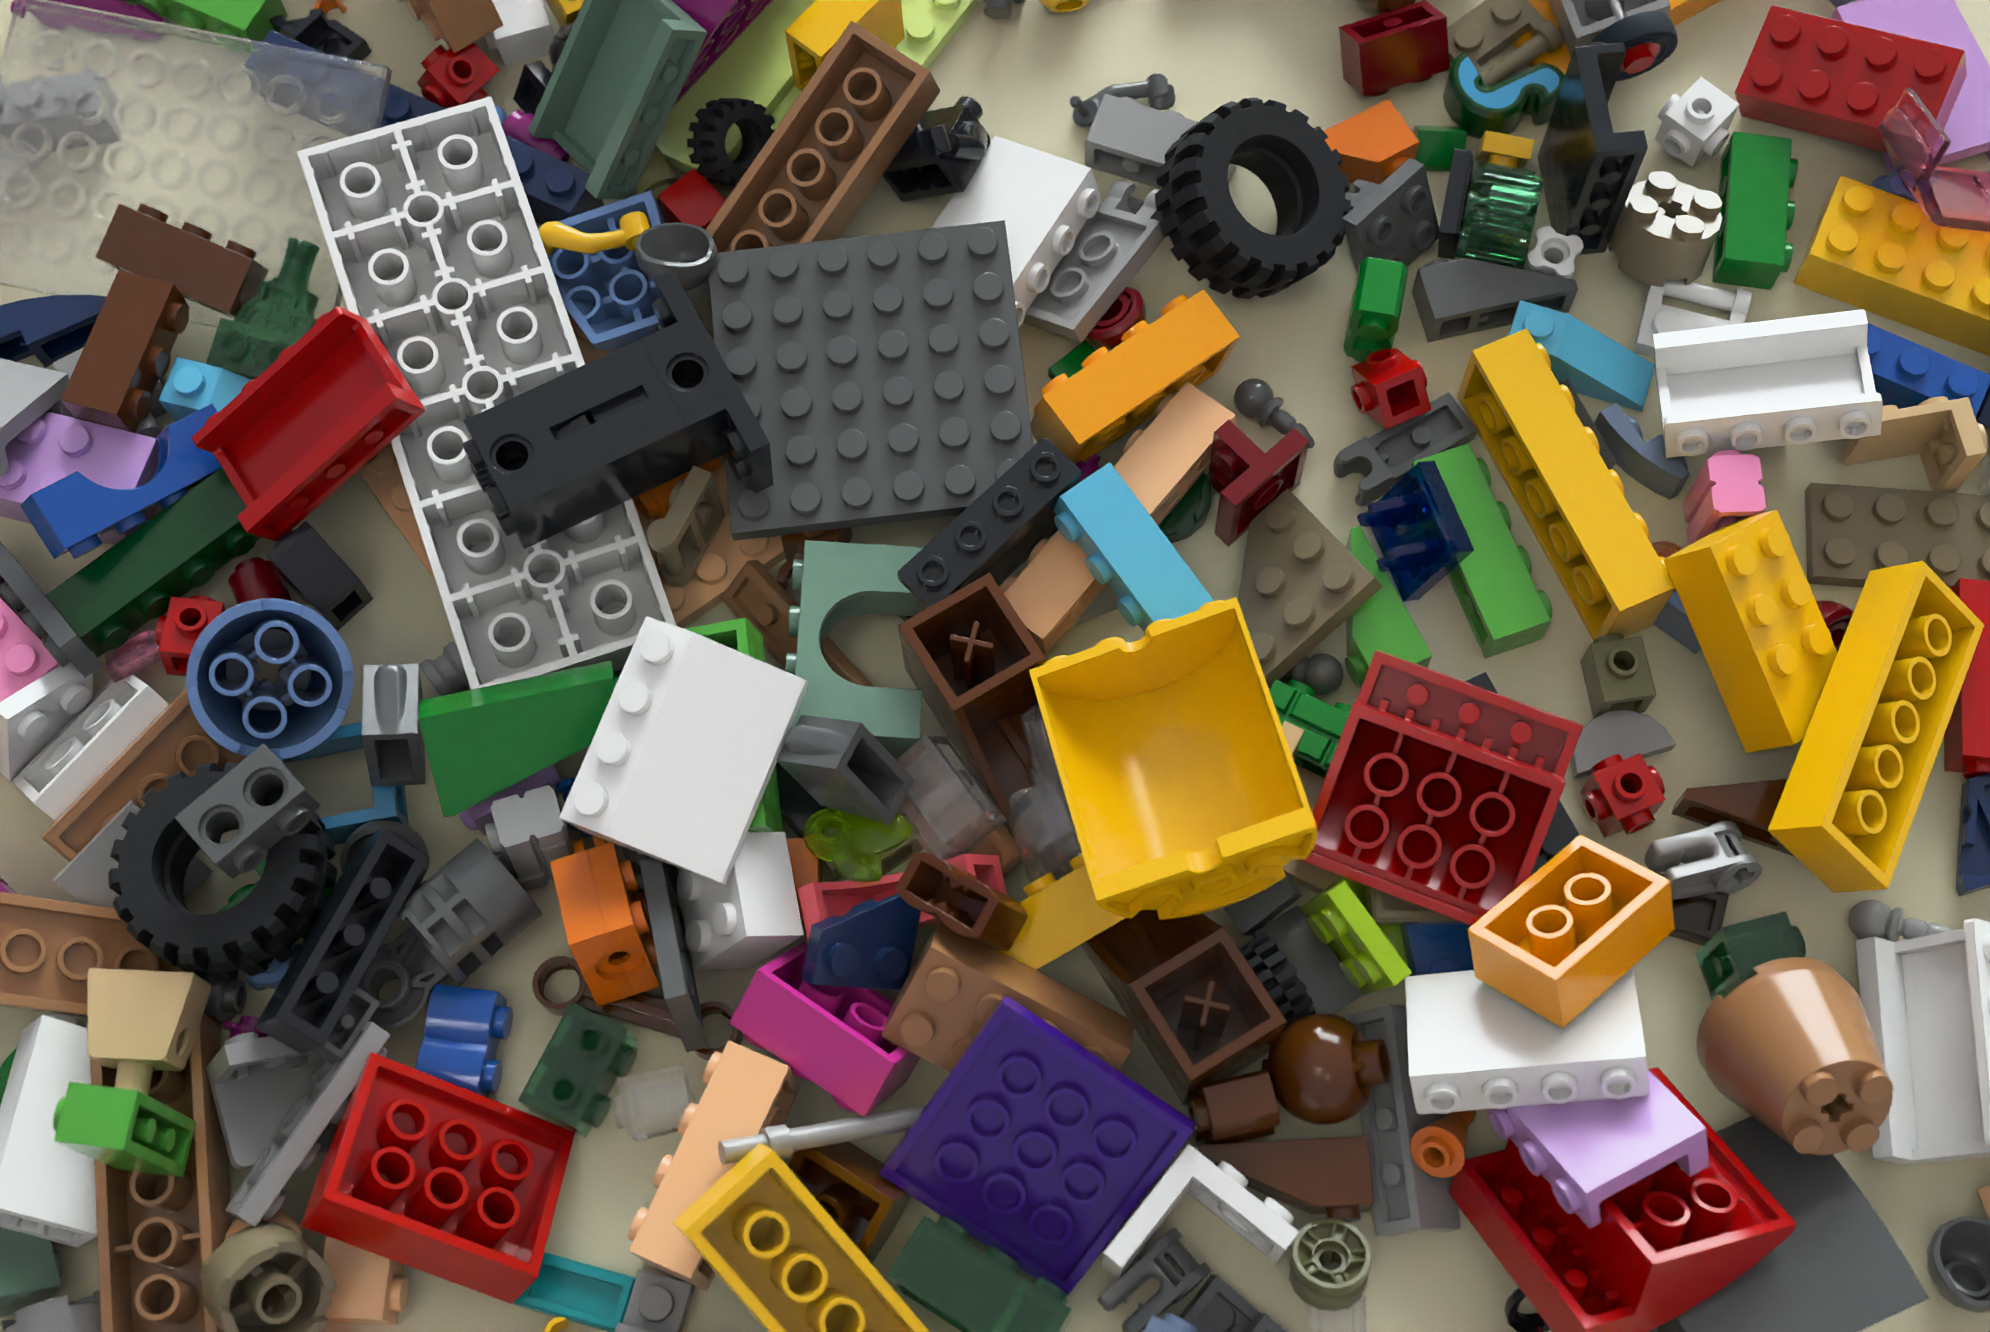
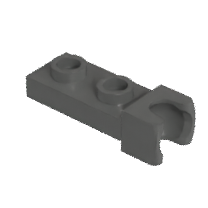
[1333,392,1478,506]

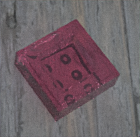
[105,629,161,683]

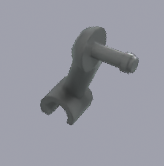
[1070,73,1175,127]

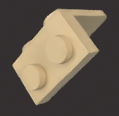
[1841,396,1988,493]

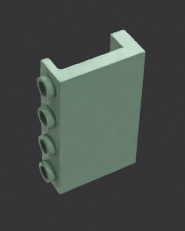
[528,0,708,199]

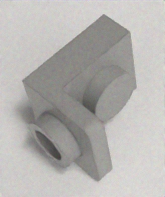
[614,1270,695,1332]

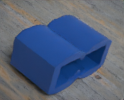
[415,984,513,1098]

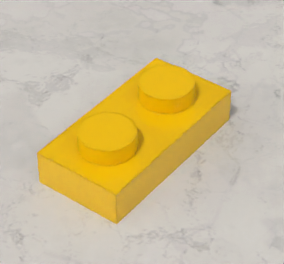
[1476,130,1535,174]

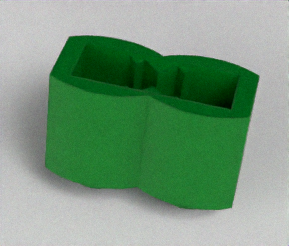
[1343,257,1408,362]

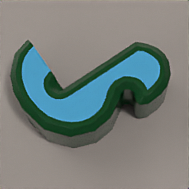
[1443,52,1565,139]

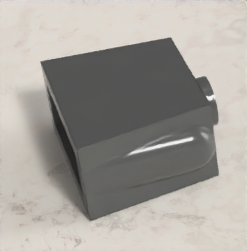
[362,663,425,787]
[776,715,914,825]

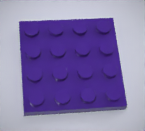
[879,995,1195,1299]

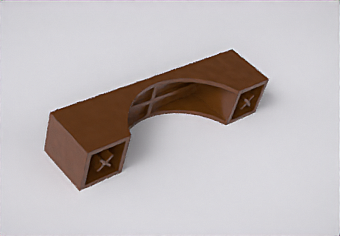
[898,573,1286,1105]

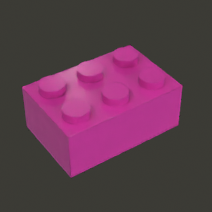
[729,941,921,1117]

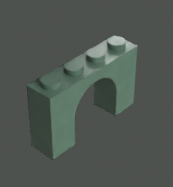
[785,540,924,759]

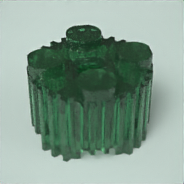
[1455,162,1545,267]

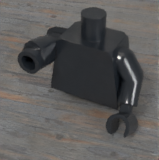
[882,96,991,202]

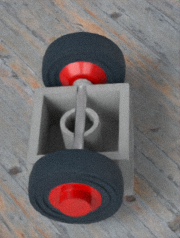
[1548,0,1678,81]

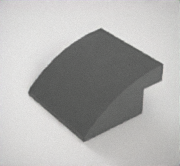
[1657,1116,1929,1332]

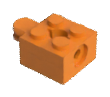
[550,835,660,1007]

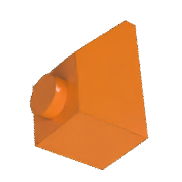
[1324,99,1419,184]

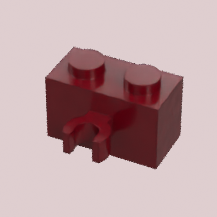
[1339,0,1450,97]

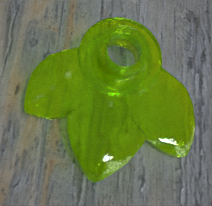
[804,808,912,882]

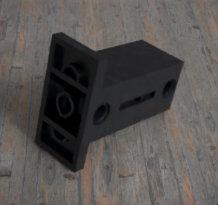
[462,271,774,549]

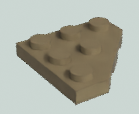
[1238,488,1382,689]

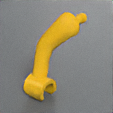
[538,211,650,255]

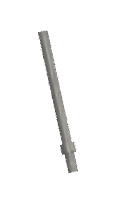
[718,1104,926,1165]

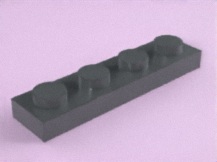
[0,541,103,678]

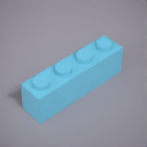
[1053,462,1214,635]

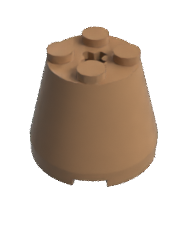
[1697,957,1893,1155]

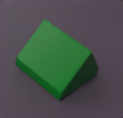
[1414,125,1467,171]

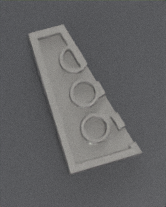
[225,1022,391,1227]

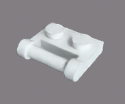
[1633,279,1752,357]

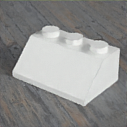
[12,668,169,821]

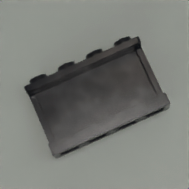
[1537,42,1648,255]
[897,438,1082,621]

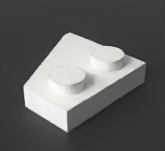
[0,662,93,781]

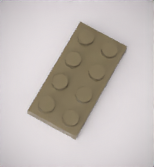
[1805,483,1990,588]

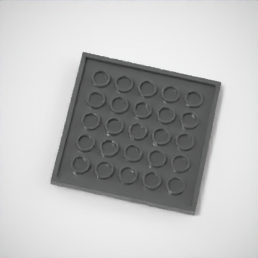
[709,220,1034,541]

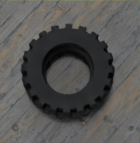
[1155,98,1351,299]
[108,762,337,980]

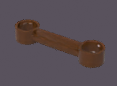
[532,956,743,1061]

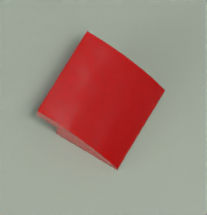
[1299,650,1583,926]
[1449,1067,1797,1332]

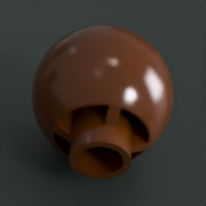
[1262,1013,1391,1125]

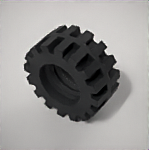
[687,98,775,187]

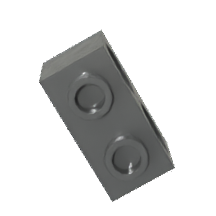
[175,743,321,879]

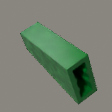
[418,660,619,818]

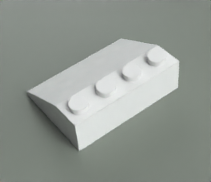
[559,616,809,885]

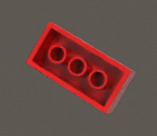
[1735,5,1967,164]

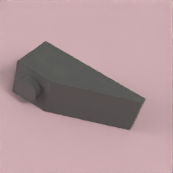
[1412,258,1578,342]

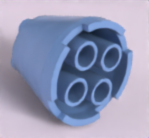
[186,598,354,760]

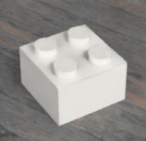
[677,832,804,970]

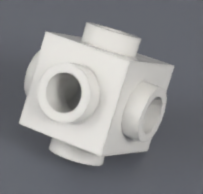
[1654,77,1740,167]

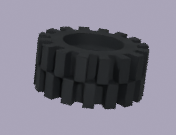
[1238,934,1316,1028]

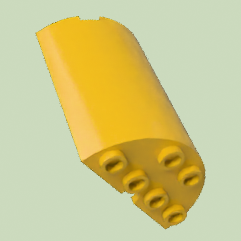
[1029,597,1318,920]

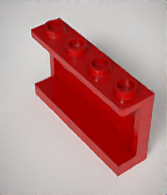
[191,306,426,542]

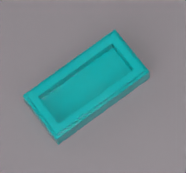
[514,1252,636,1332]

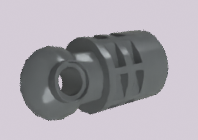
[358,838,543,1030]

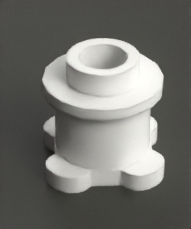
[1524,226,1583,279]

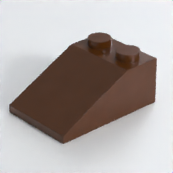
[788,1141,911,1264]

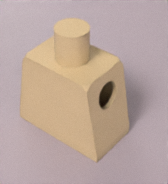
[87,968,211,1096]

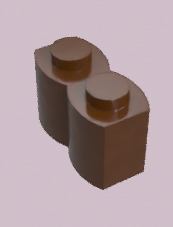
[896,853,1028,951]
[1188,1069,1280,1145]

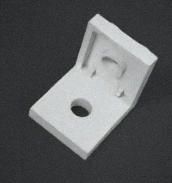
[1102,1144,1299,1280]

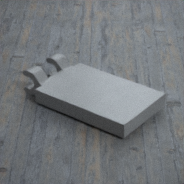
[1023,179,1165,343]

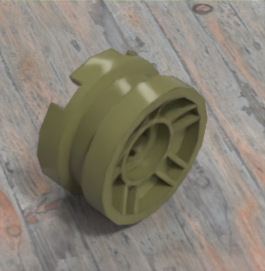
[1289,1218,1371,1311]

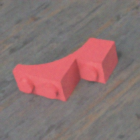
[797,853,1007,941]

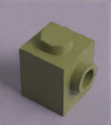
[1580,634,1656,718]

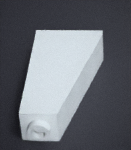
[0,1014,97,1247]

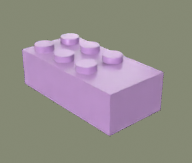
[0,411,159,545]

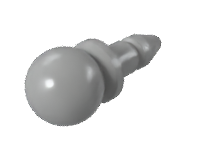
[1849,900,1952,942]

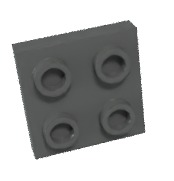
[1342,158,1439,272]

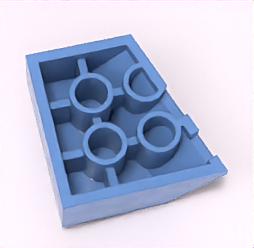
[538,190,689,351]

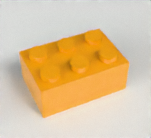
[1468,835,1675,1028]

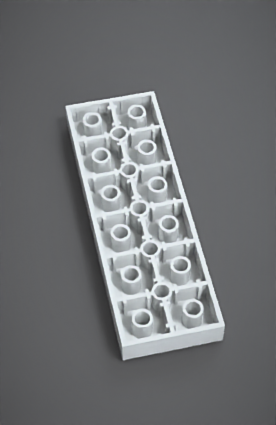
[297,96,676,690]

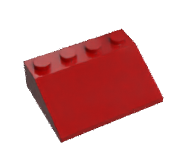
[300,1052,575,1304]

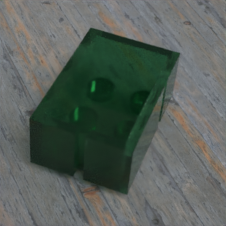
[887,1215,1072,1332]

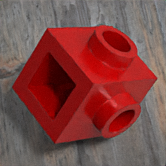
[416,42,500,109]
[1351,348,1431,429]
[156,595,226,676]
[1580,753,1666,838]

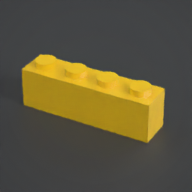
[998,853,1126,970]

